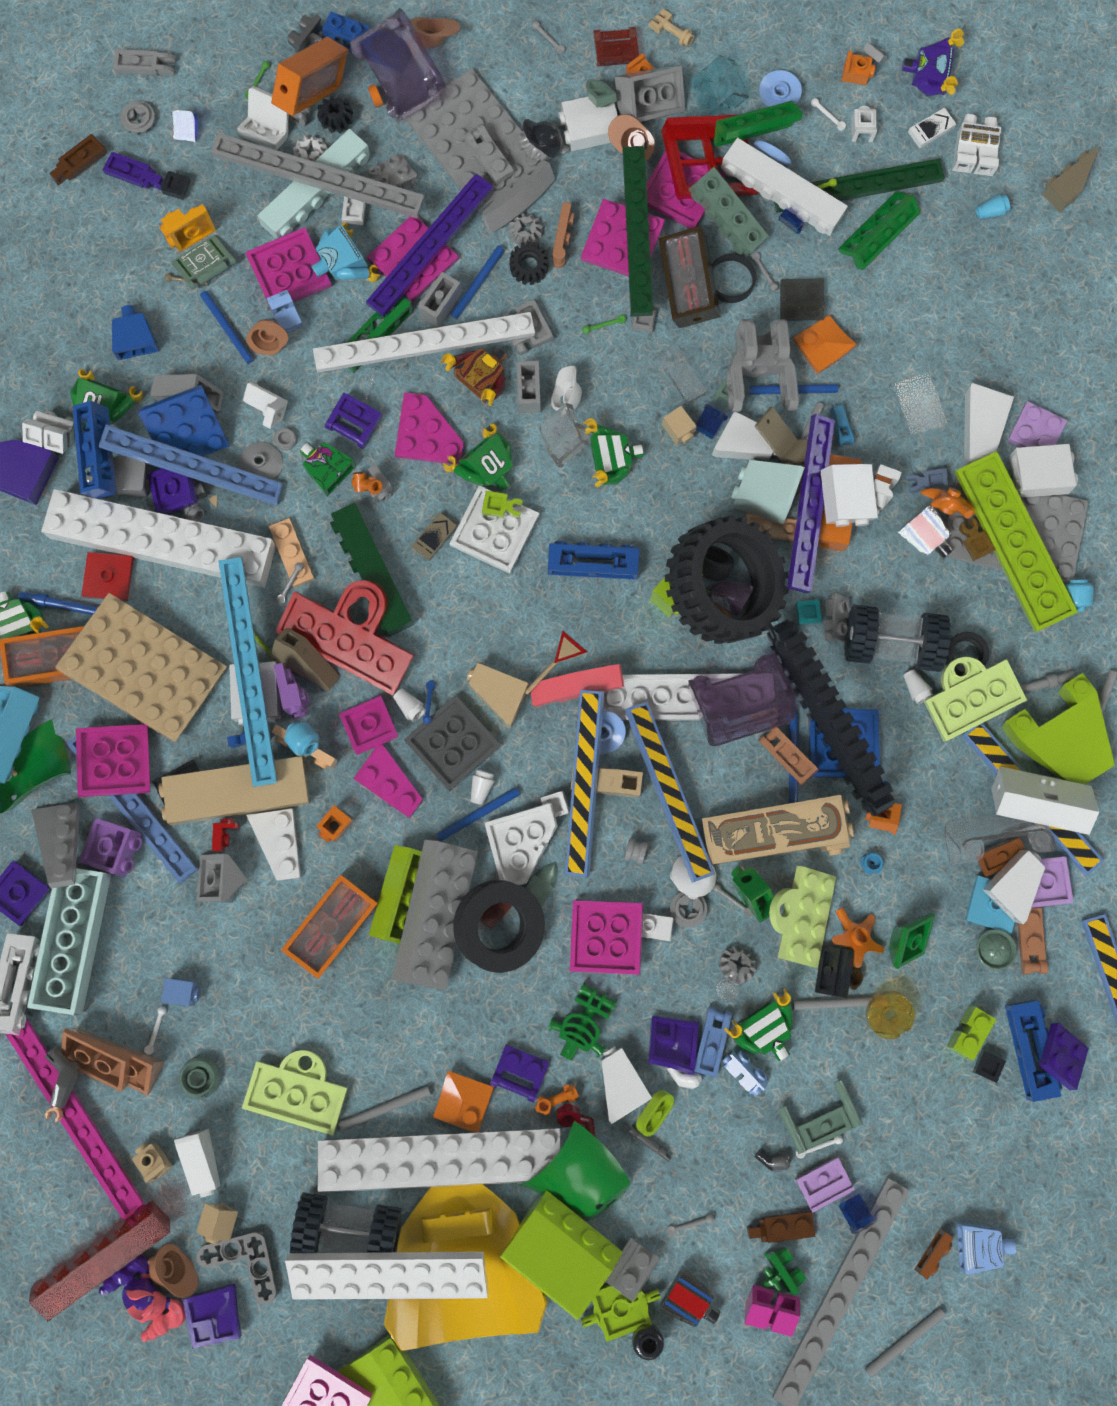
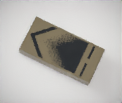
[412,512,458,561]

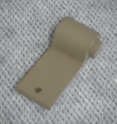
[755,407,808,467]

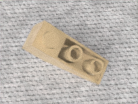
[570,767,643,798]

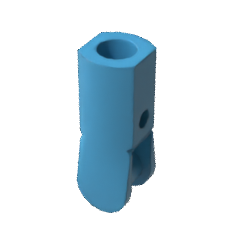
[830,405,854,447]

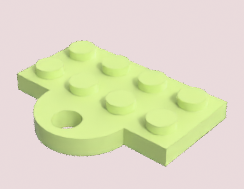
[923,657,1027,741]
[769,866,836,968]
[242,1050,348,1135]

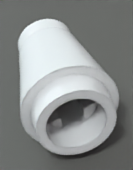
[903,669,933,704]
[393,689,426,722]
[470,770,495,805]

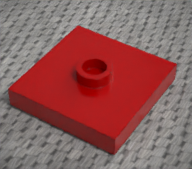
[81,552,134,601]

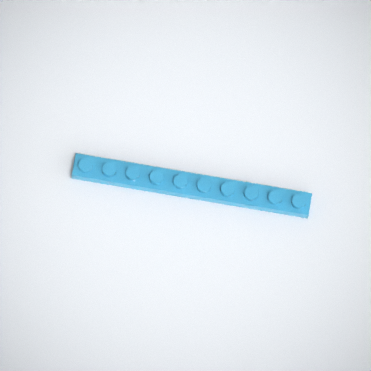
[218,557,277,787]

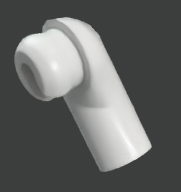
[667,1068,702,1089]

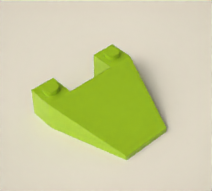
[1002,673,1115,785]

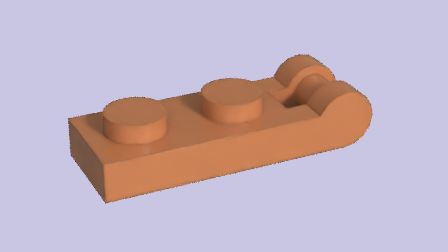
[553,202,575,268]
[758,724,819,786]
[1017,908,1048,975]

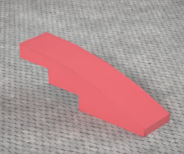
[529,664,625,707]

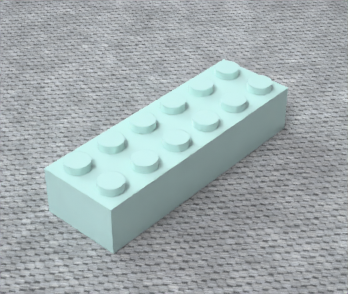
[27,868,111,1015]

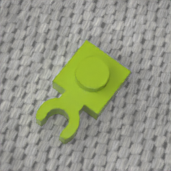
[482,490,523,518]

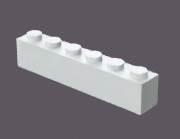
[721,138,848,236]

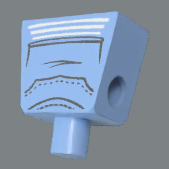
[956,1222,1016,1274]

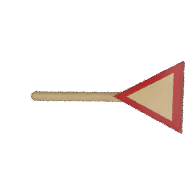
[525,630,587,694]

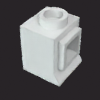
[851,106,877,142]

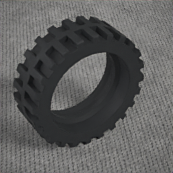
[665,516,789,644]

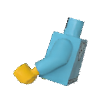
[311,222,381,282]

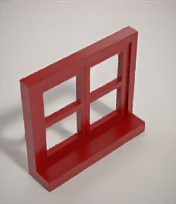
[661,115,759,199]

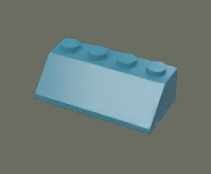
[0,686,40,783]

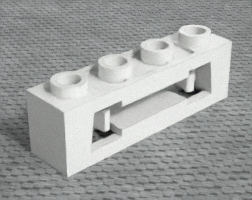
[0,933,41,1035]

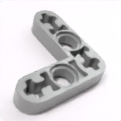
[196,1231,278,1305]

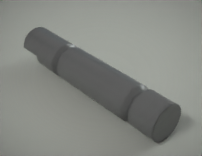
[627,1125,671,1162]

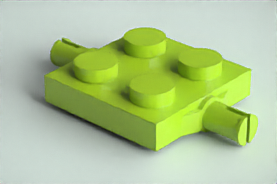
[580,1284,661,1342]

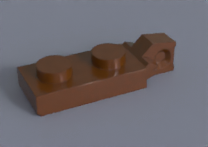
[49,134,108,186]
[747,1211,816,1243]

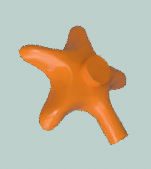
[920,488,975,518]
[832,907,885,968]

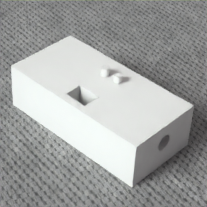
[992,767,1099,835]

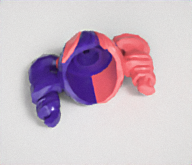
[98,1255,186,1343]

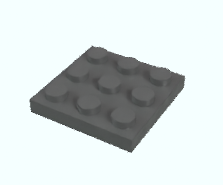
[404,695,501,792]

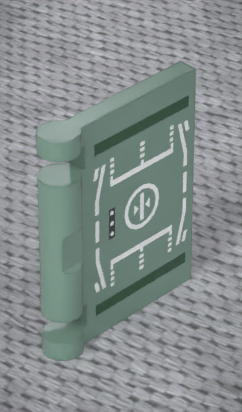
[171,235,236,290]

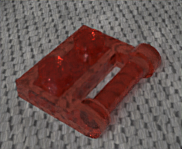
[593,26,639,67]

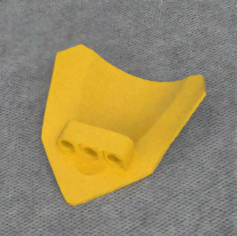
[383,1184,548,1351]

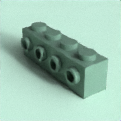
[688,167,769,257]

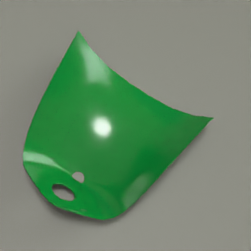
[0,719,71,814]
[513,1121,630,1221]

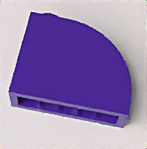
[0,440,59,505]

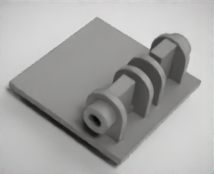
[363,153,418,190]

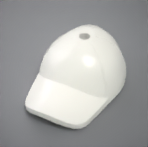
[551,366,582,412]

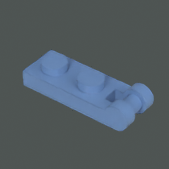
[694,1006,732,1078]

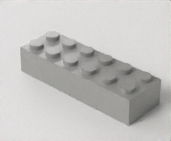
[392,840,478,991]

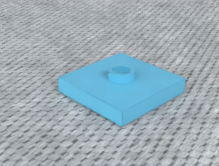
[965,876,1015,934]

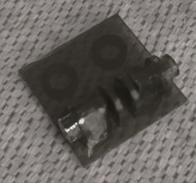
[780,278,825,321]

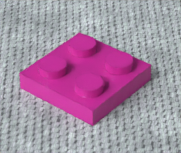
[339,696,399,755]

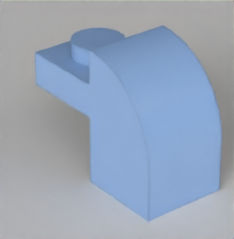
[267,290,303,333]

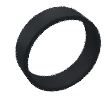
[712,253,756,303]

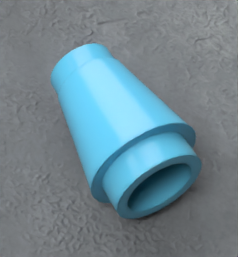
[975,194,1010,220]

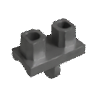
[287,15,324,53]

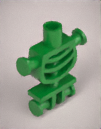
[548,982,618,1061]

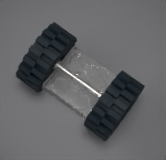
[844,604,951,672]
[290,1192,402,1253]

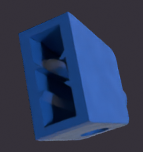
[112,305,159,360]

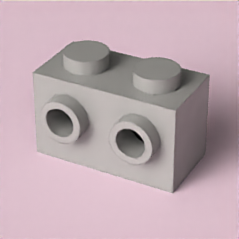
[418,272,462,328]

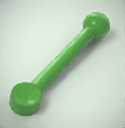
[245,61,270,99]
[582,315,626,334]

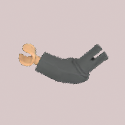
[45,1046,79,1122]

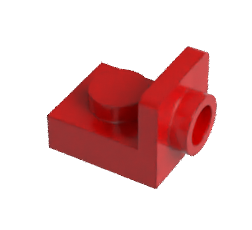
[212,819,240,852]

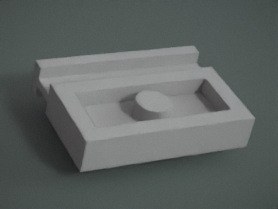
[605,1238,660,1302]

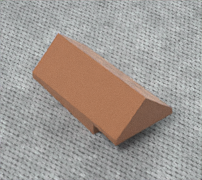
[61,1028,165,1096]

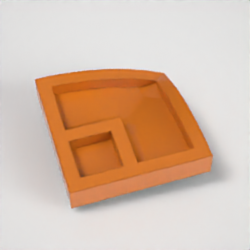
[793,315,857,374]
[433,1071,494,1133]

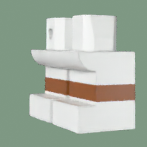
[22,411,75,454]
[873,464,902,515]

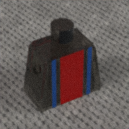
[898,505,953,559]
[658,1265,720,1327]

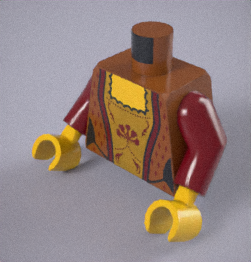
[440,348,507,406]

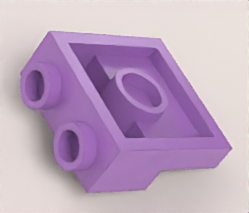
[273,663,311,719]
[79,818,142,877]

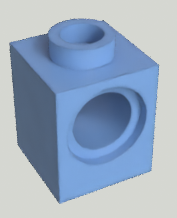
[161,978,201,1006]

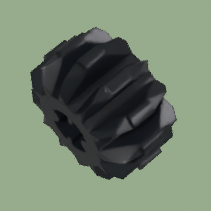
[317,95,354,134]

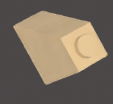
[467,663,528,728]

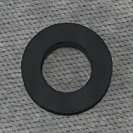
[453,880,545,973]

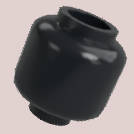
[631,1324,664,1361]

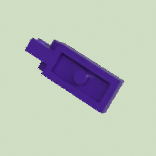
[103,152,164,190]

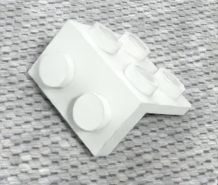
[237,86,289,150]

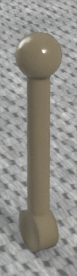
[164,273,209,286]

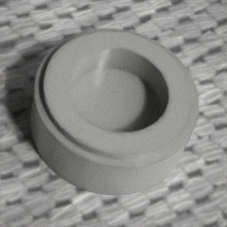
[274,428,297,451]

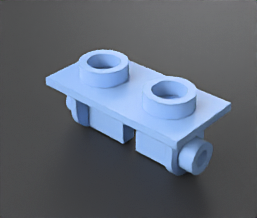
[722,1047,769,1096]

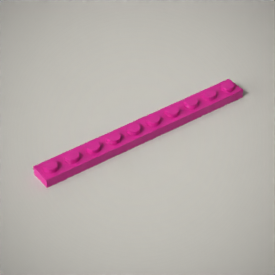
[5,1017,147,1221]

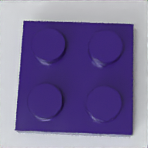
[148,468,198,515]
[0,860,52,926]
[1039,1023,1089,1090]

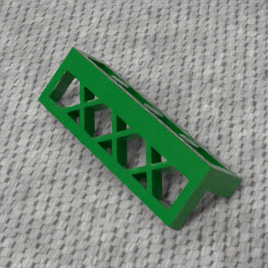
[714,101,803,147]
[838,192,921,270]
[346,298,413,373]

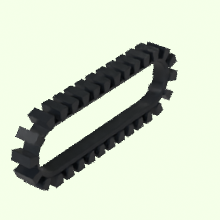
[767,619,895,816]

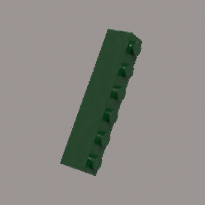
[330,503,414,636]

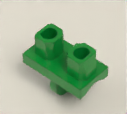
[763,1247,806,1296]

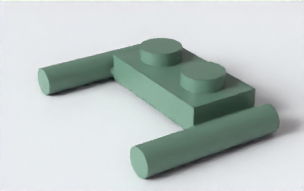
[778,1079,863,1154]

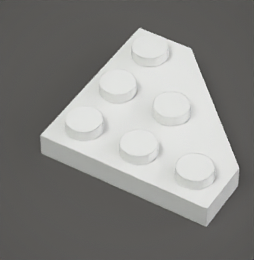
[485,803,558,886]

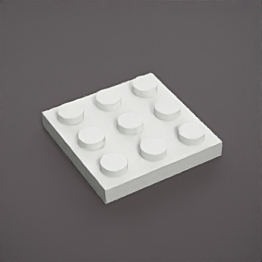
[449,486,539,574]

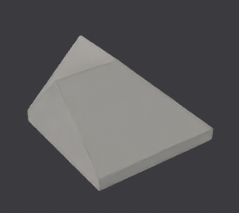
[197,854,247,903]

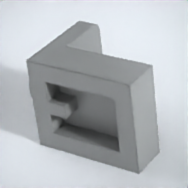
[367,464,393,504]

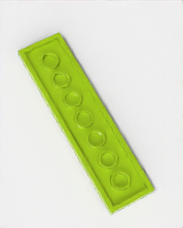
[954,451,1078,633]

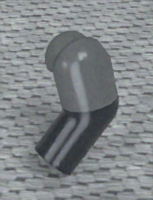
[754,1148,792,1171]

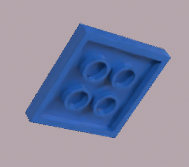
[138,385,229,456]
[809,709,880,778]

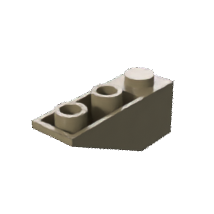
[1042,147,1098,213]
[270,627,340,691]

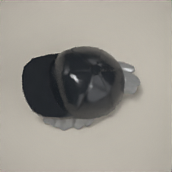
[518,119,569,161]

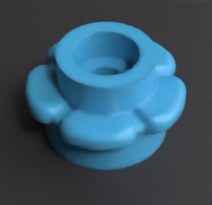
[861,851,883,874]

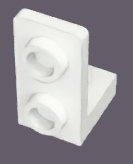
[243,382,288,429]

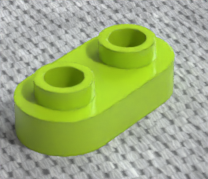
[636,1090,674,1137]

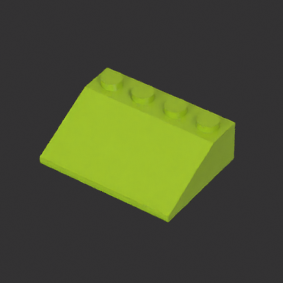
[500,1190,623,1320]
[337,1334,440,1406]

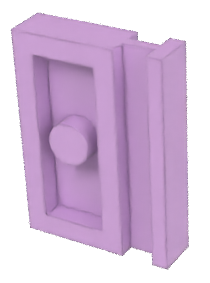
[795,1156,855,1212]

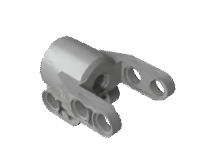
[726,319,799,412]

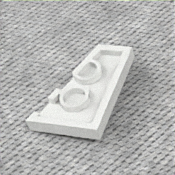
[247,809,301,881]

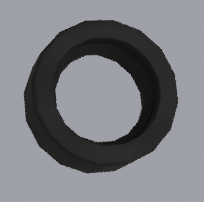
[702,545,734,581]
[945,631,990,676]

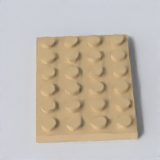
[55,593,227,743]

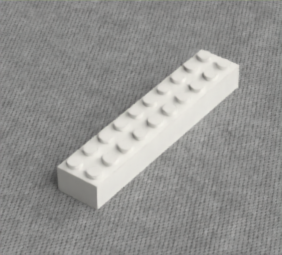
[41,489,276,588]
[318,1129,560,1193]

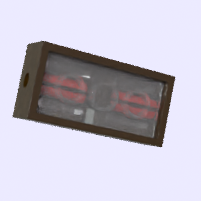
[659,226,721,328]

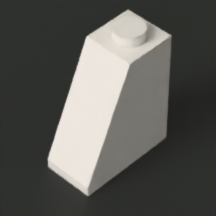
[712,412,777,461]
[982,850,1045,924]
[601,1046,652,1124]
[174,1129,221,1198]

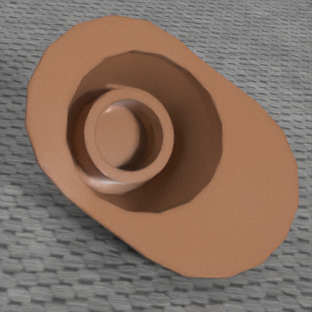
[409,17,460,48]
[608,114,655,161]
[246,319,289,355]
[148,1244,199,1298]

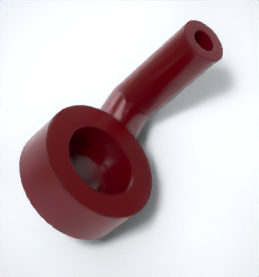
[556,1103,596,1137]

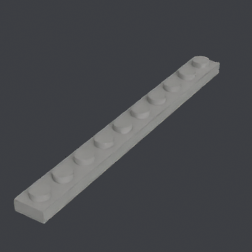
[211,133,425,218]
[772,1177,910,1406]

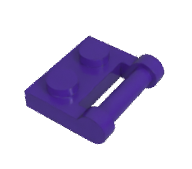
[325,392,383,449]
[490,1045,549,1103]

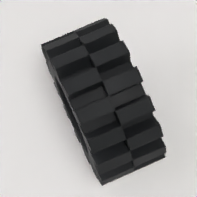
[509,242,548,285]

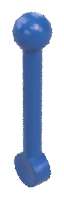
[423,681,435,724]

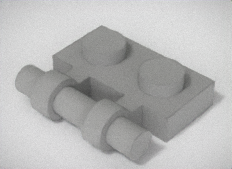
[501,299,553,355]

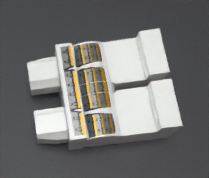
[952,114,1001,176]

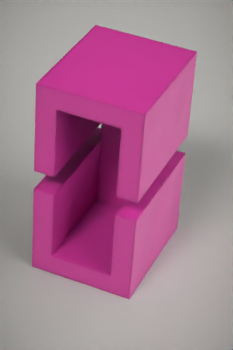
[744,1285,800,1337]

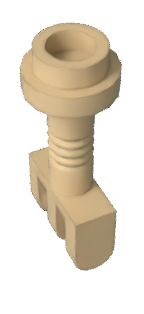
[648,9,694,47]

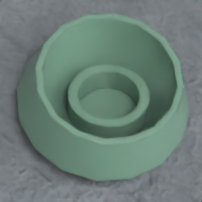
[976,929,1017,971]
[179,1057,221,1099]

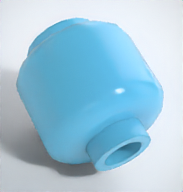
[1065,579,1094,611]
[284,721,319,756]

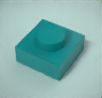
[795,599,822,626]

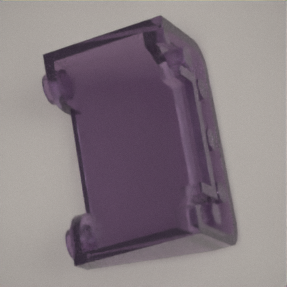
[349,8,446,122]
[688,653,796,746]

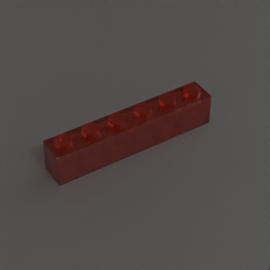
[29,1200,171,1322]

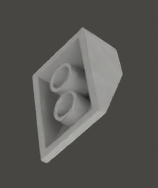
[615,65,685,122]

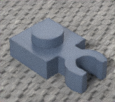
[908,468,949,493]

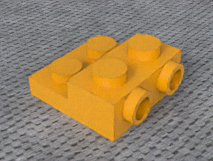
[159,204,216,253]

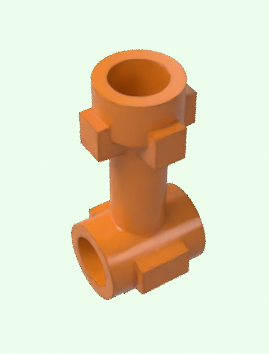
[351,472,382,495]
[534,1084,579,1115]

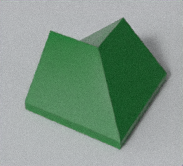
[888,913,935,969]

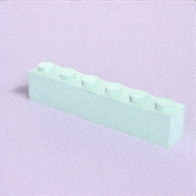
[257,129,370,239]

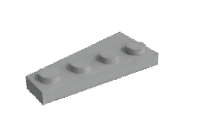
[31,802,80,888]

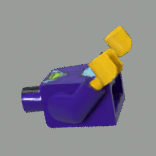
[901,29,965,96]

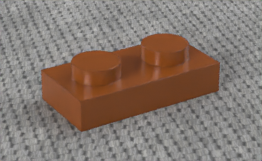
[975,836,1025,877]
[914,1229,953,1280]

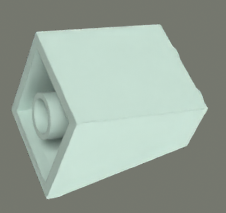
[731,460,805,525]

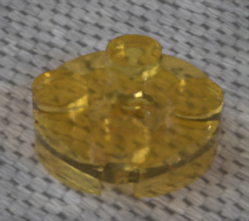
[866,990,915,1039]

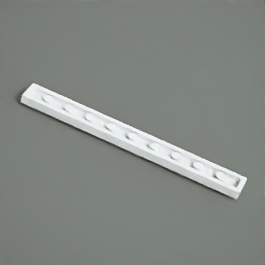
[313,312,535,373]

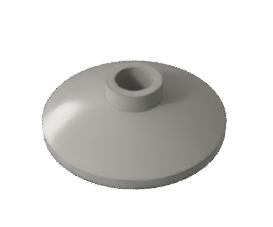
[238,442,283,480]

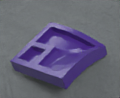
[648,1016,699,1075]
[183,1283,242,1349]

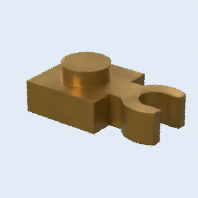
[959,518,996,562]

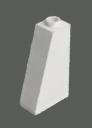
[964,383,1014,466]

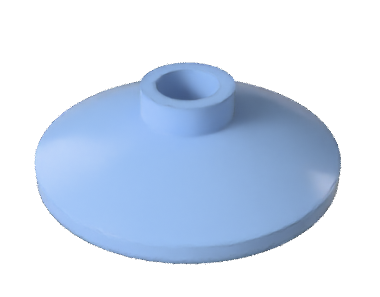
[759,70,802,107]
[753,140,791,168]
[600,711,626,754]

